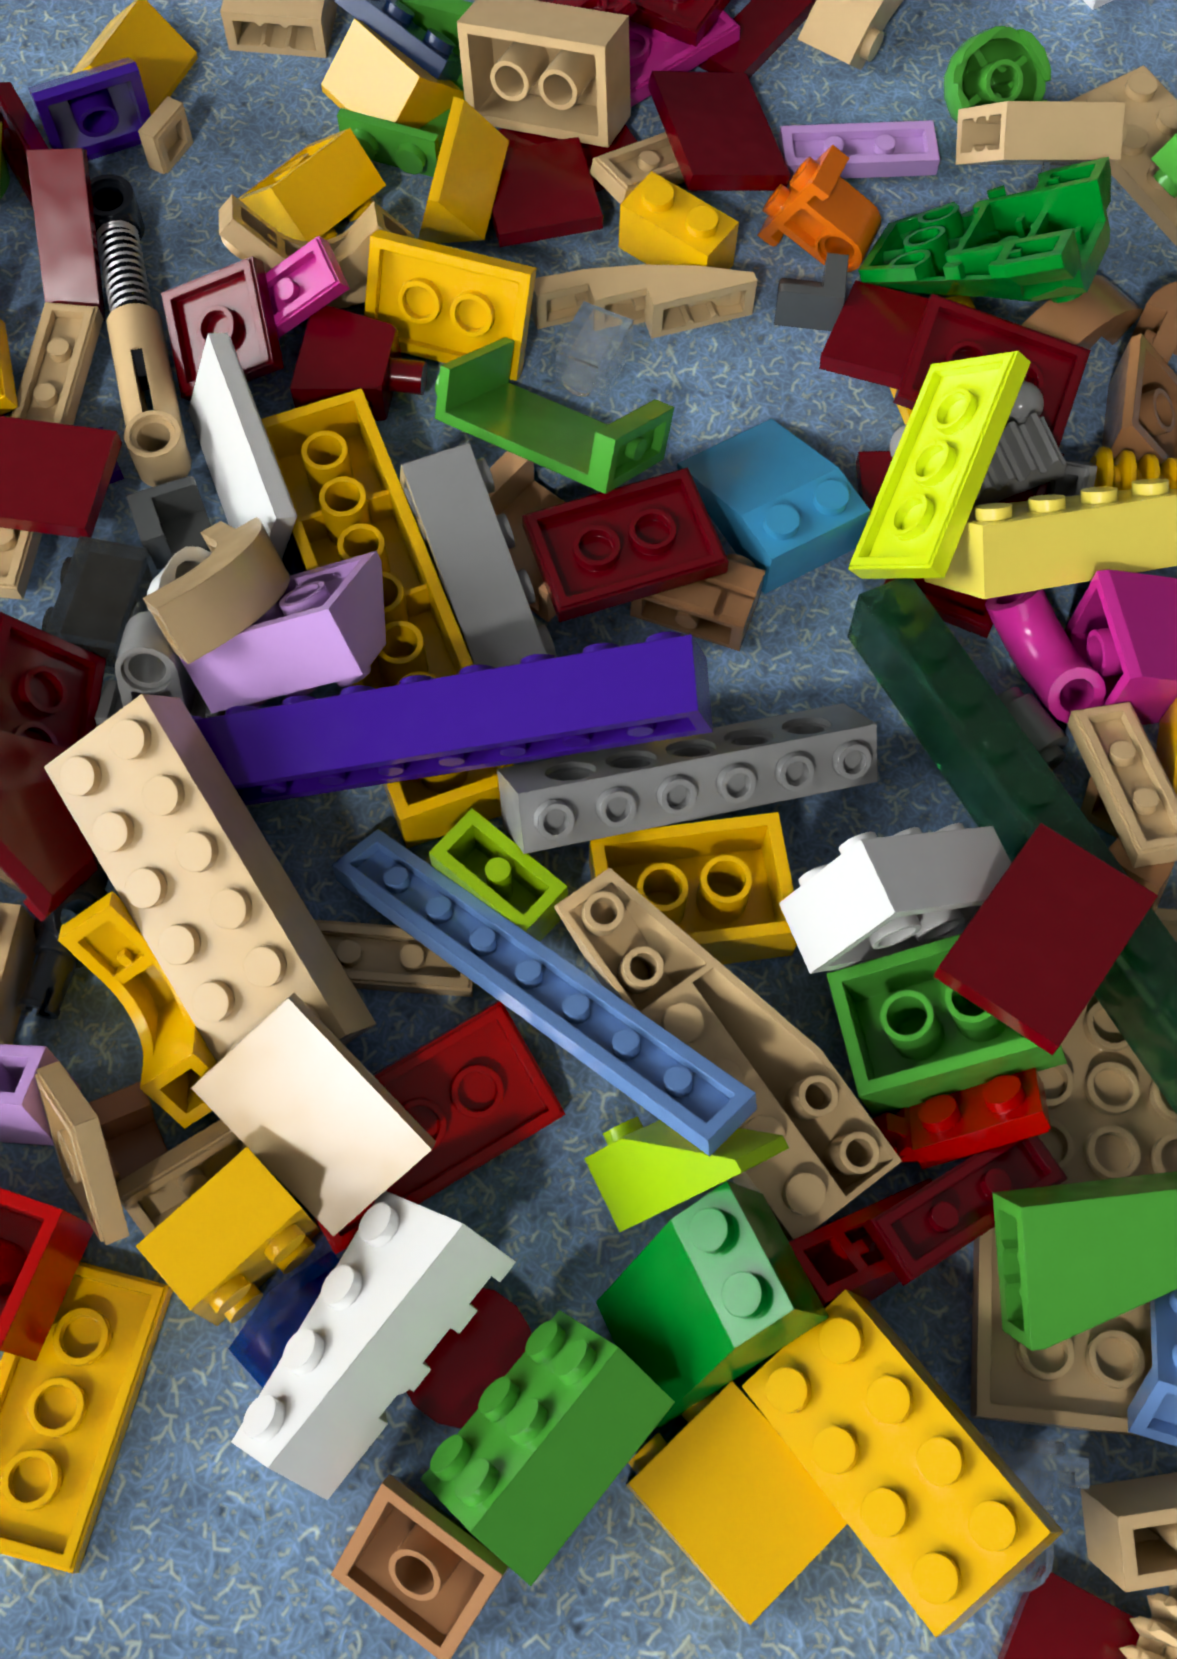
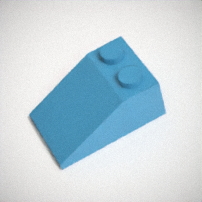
[677,418,871,594]

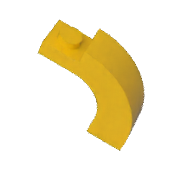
[58,891,217,1129]

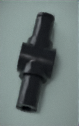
[17,857,109,1019]

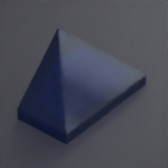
[228,1251,340,1388]

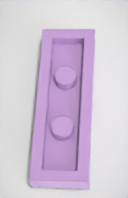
[778,120,940,181]

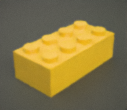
[742,1289,1064,1637]

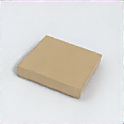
[35,1061,130,1245]

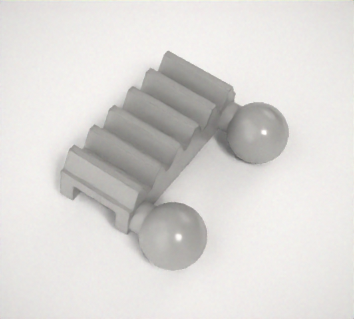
[889,381,1066,507]

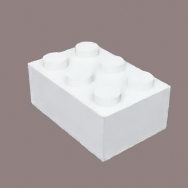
[779,823,1012,974]

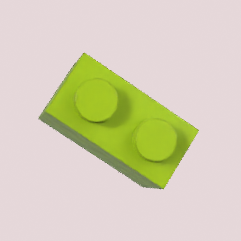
[429,808,568,942]

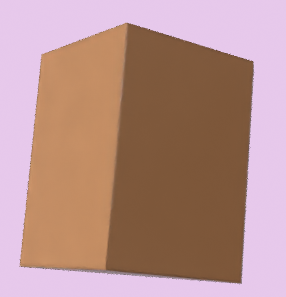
[1102,333,1177,466]
[331,1474,509,1659]

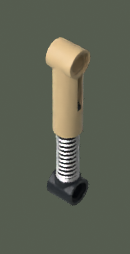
[90,174,192,487]

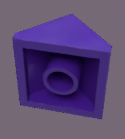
[28,57,151,161]

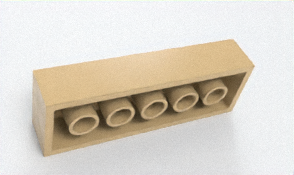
[44,694,377,1062]

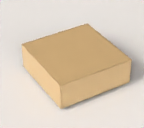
[138,96,194,174]

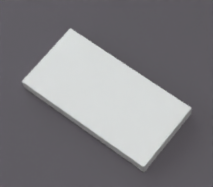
[188,333,297,560]

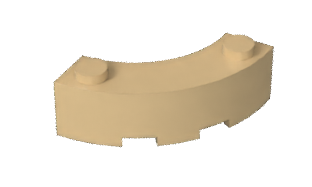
[798,0,904,70]

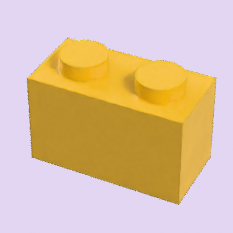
[618,171,739,269]

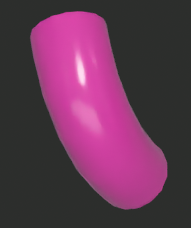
[985,589,1106,723]

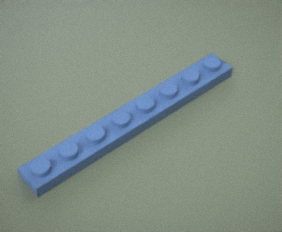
[332,829,757,1157]

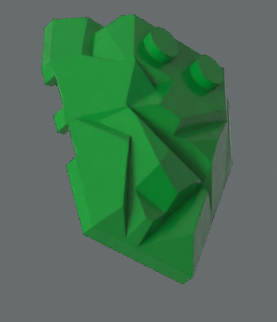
[858,157,1111,303]

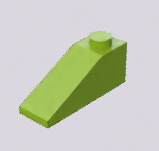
[584,1116,789,1232]

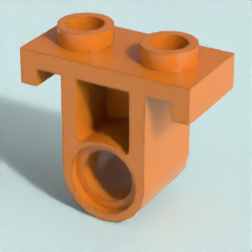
[757,145,881,272]

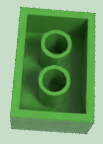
[827,933,1067,1117]
[420,1310,675,1586]

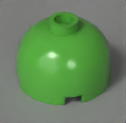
[944,26,1051,124]

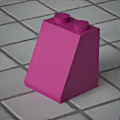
[1065,569,1177,725]

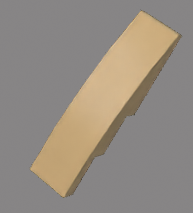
[531,264,758,339]

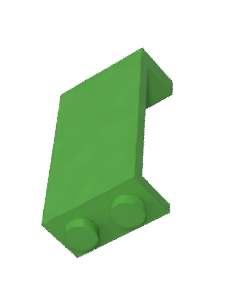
[337,0,473,177]
[435,337,675,494]

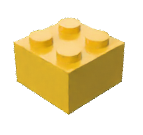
[136,1147,321,1326]

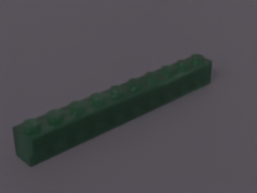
[847,578,1177,1114]

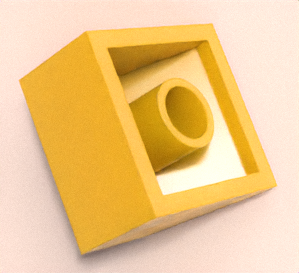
[238,128,386,242]

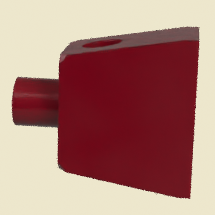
[290,305,428,421]

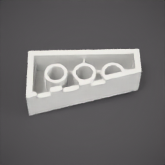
[231,1191,516,1500]

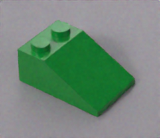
[596,1181,829,1428]

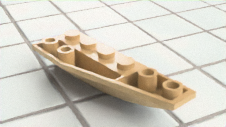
[554,868,902,1242]

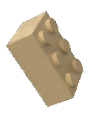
[457,0,631,148]

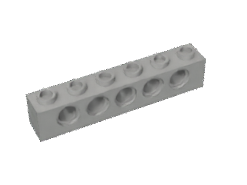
[497,703,878,854]

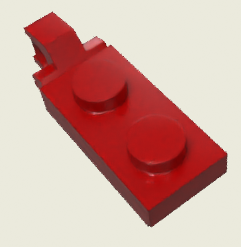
[872,1067,1051,1170]

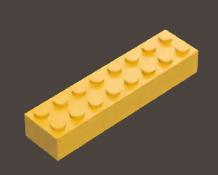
[261,388,514,848]

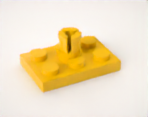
[364,229,537,381]

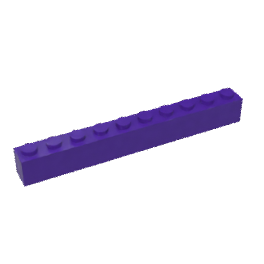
[191,631,713,806]

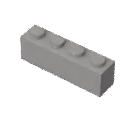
[399,442,556,668]

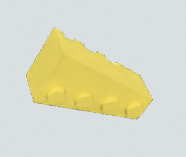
[924,478,1177,599]

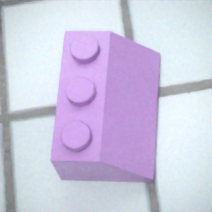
[179,551,386,713]

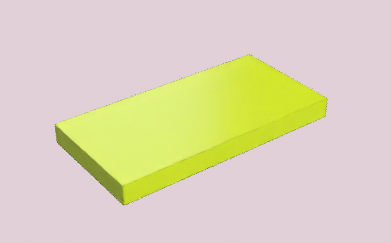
[848,351,1031,579]

